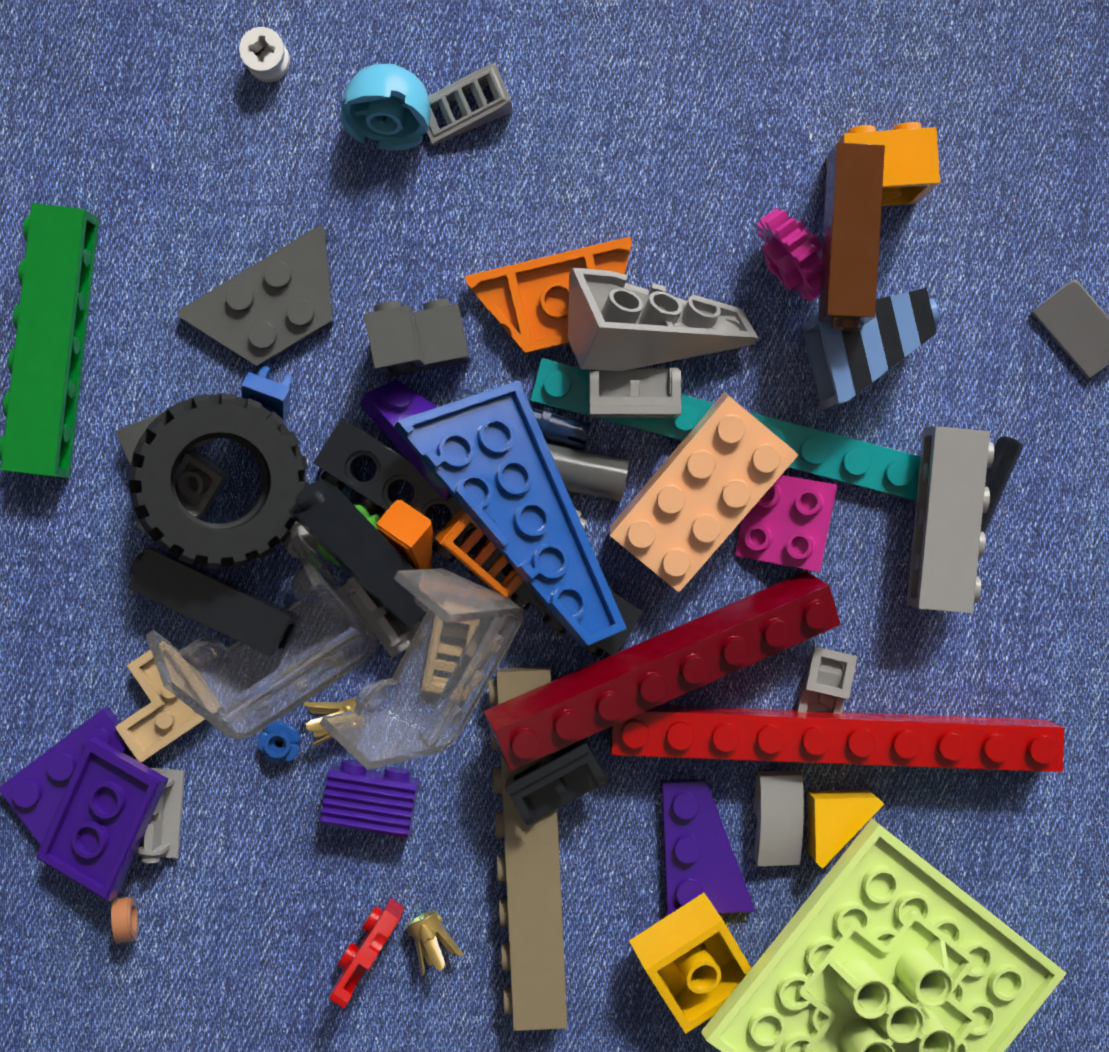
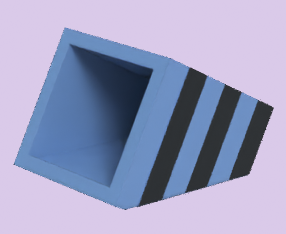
[802,288,939,411]

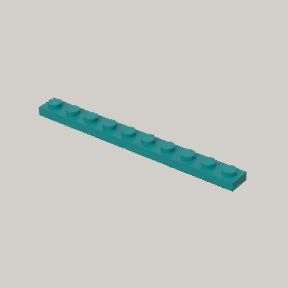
[530,358,920,502]

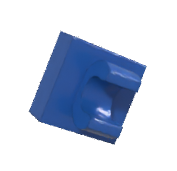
[241,366,292,424]

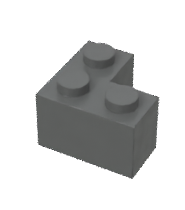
[364,299,471,378]

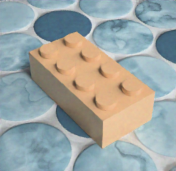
[610,392,799,592]

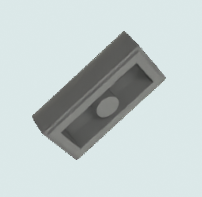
[547,443,629,502]

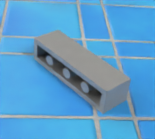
[906,426,994,613]

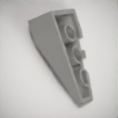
[568,268,758,371]

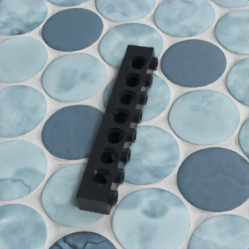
[313,418,643,658]

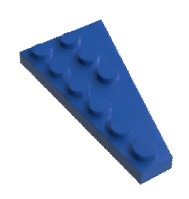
[393,380,627,648]

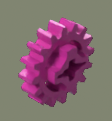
[756,208,822,302]

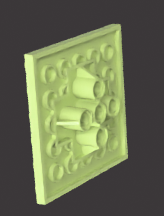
[701,819,1067,1052]

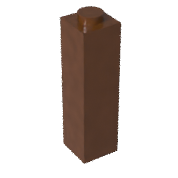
[818,142,885,331]

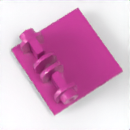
[735,475,838,572]

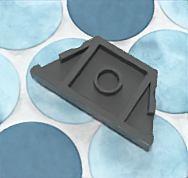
[176,224,335,368]

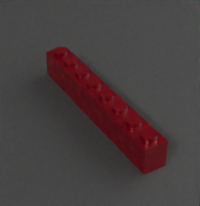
[483,571,841,771]

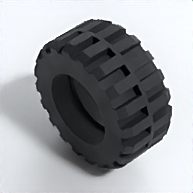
[129,393,309,569]

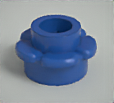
[257,721,301,765]

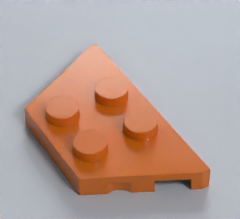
[465,236,632,355]

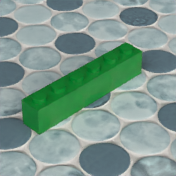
[0,203,99,478]

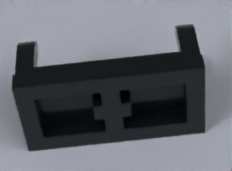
[505,738,609,825]

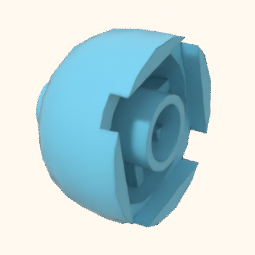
[339,64,431,151]

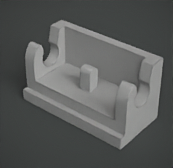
[589,368,681,418]

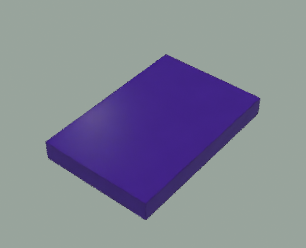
[36,737,169,901]

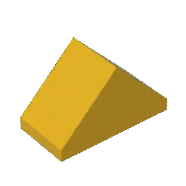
[807,789,884,869]

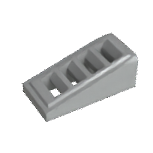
[427,63,513,146]

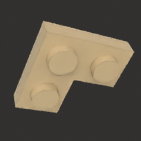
[115,639,217,763]

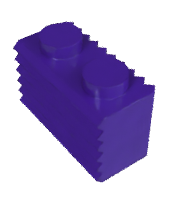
[320,760,420,838]

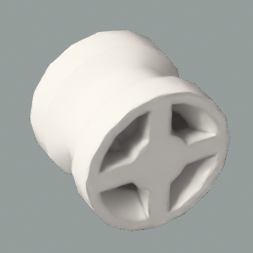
[239,27,290,82]

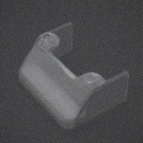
[146,534,377,739]
[319,568,524,770]

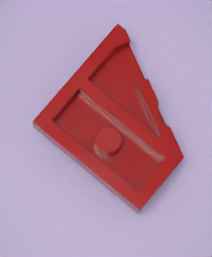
[329,898,405,1008]

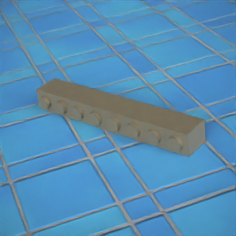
[489,665,567,1031]

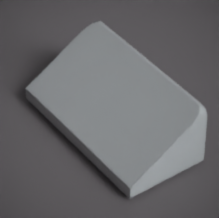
[1031,280,1109,379]

